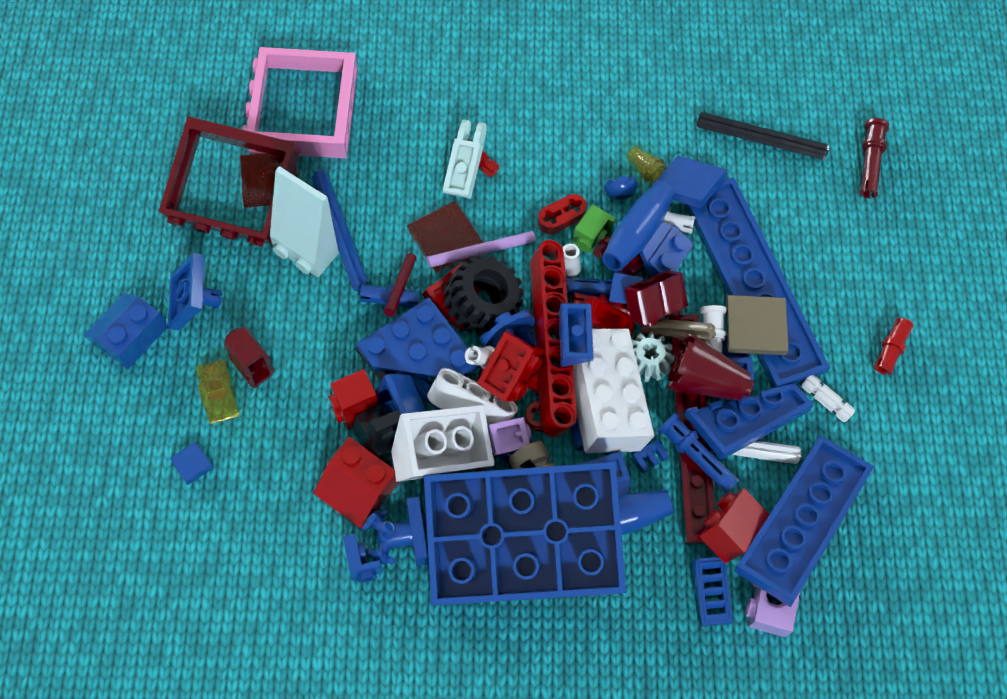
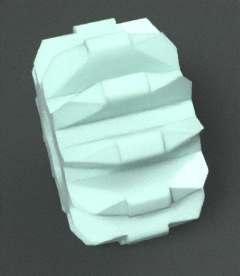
[631,332,674,383]

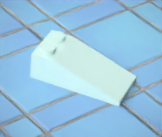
[270,166,339,278]

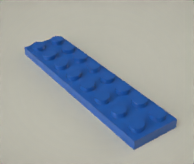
[685,177,830,388]

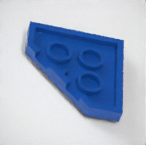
[356,298,480,379]

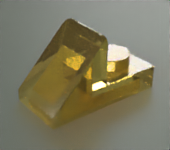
[196,359,240,424]

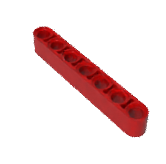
[530,239,577,438]

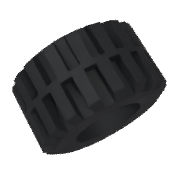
[443,255,524,335]

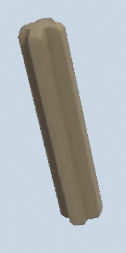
[640,319,716,341]

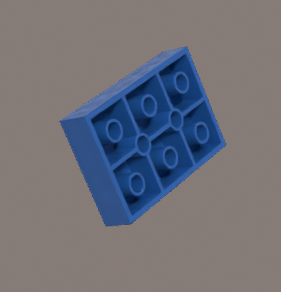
[424,462,626,606]

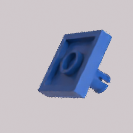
[168,253,223,330]

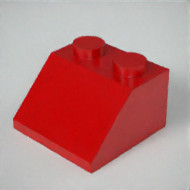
[313,437,399,530]

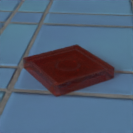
[240,153,298,208]
[407,201,483,273]

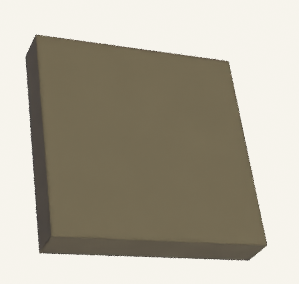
[726,295,788,355]

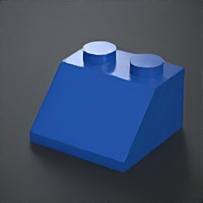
[84,293,168,369]

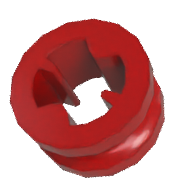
[525,402,543,431]

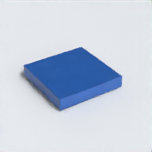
[651,155,727,208]

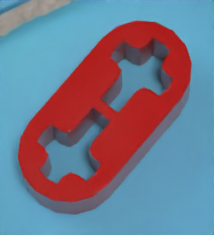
[538,194,587,234]

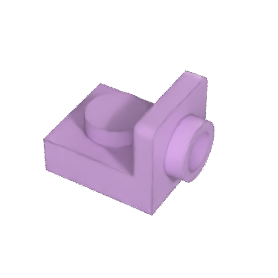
[487,417,531,455]

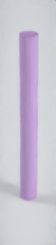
[427,231,535,268]

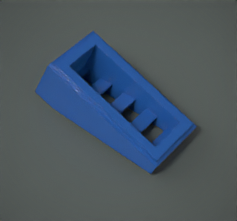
[691,557,733,627]

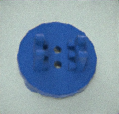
[479,309,536,348]

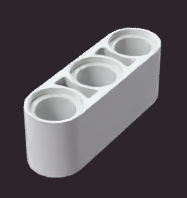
[427,368,518,425]

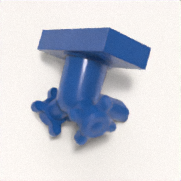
[363,497,429,566]

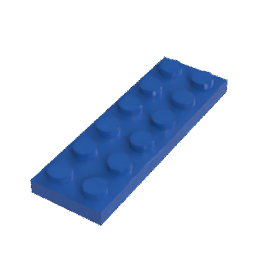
[734,435,874,607]

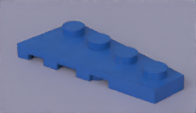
[684,383,814,460]

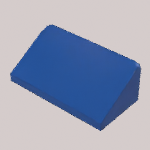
[559,303,594,366]

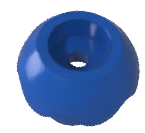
[603,176,638,200]

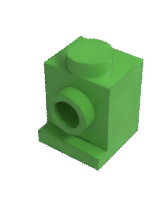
[572,204,616,253]

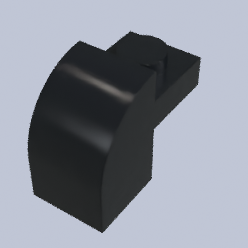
[352,404,401,457]

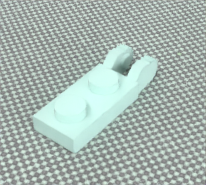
[443,119,487,199]

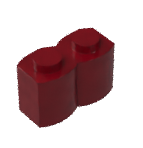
[625,270,688,327]
[224,327,274,388]

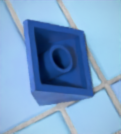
[375,374,426,414]

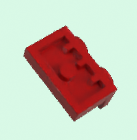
[476,331,544,402]

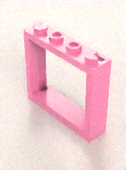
[242,47,358,159]

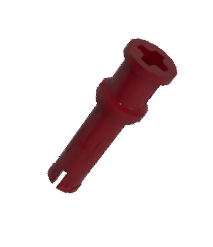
[860,118,889,199]

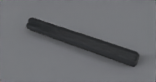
[697,112,829,159]

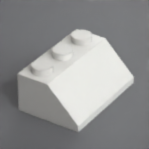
[391,405,494,482]

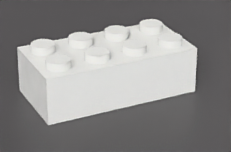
[573,329,654,453]

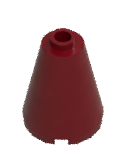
[666,333,754,401]

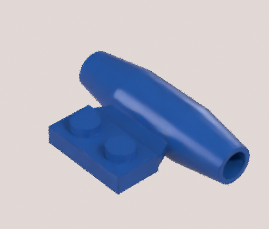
[602,181,694,275]
[576,451,674,535]

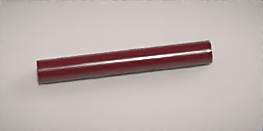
[383,253,417,317]

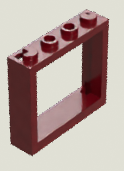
[159,116,300,247]

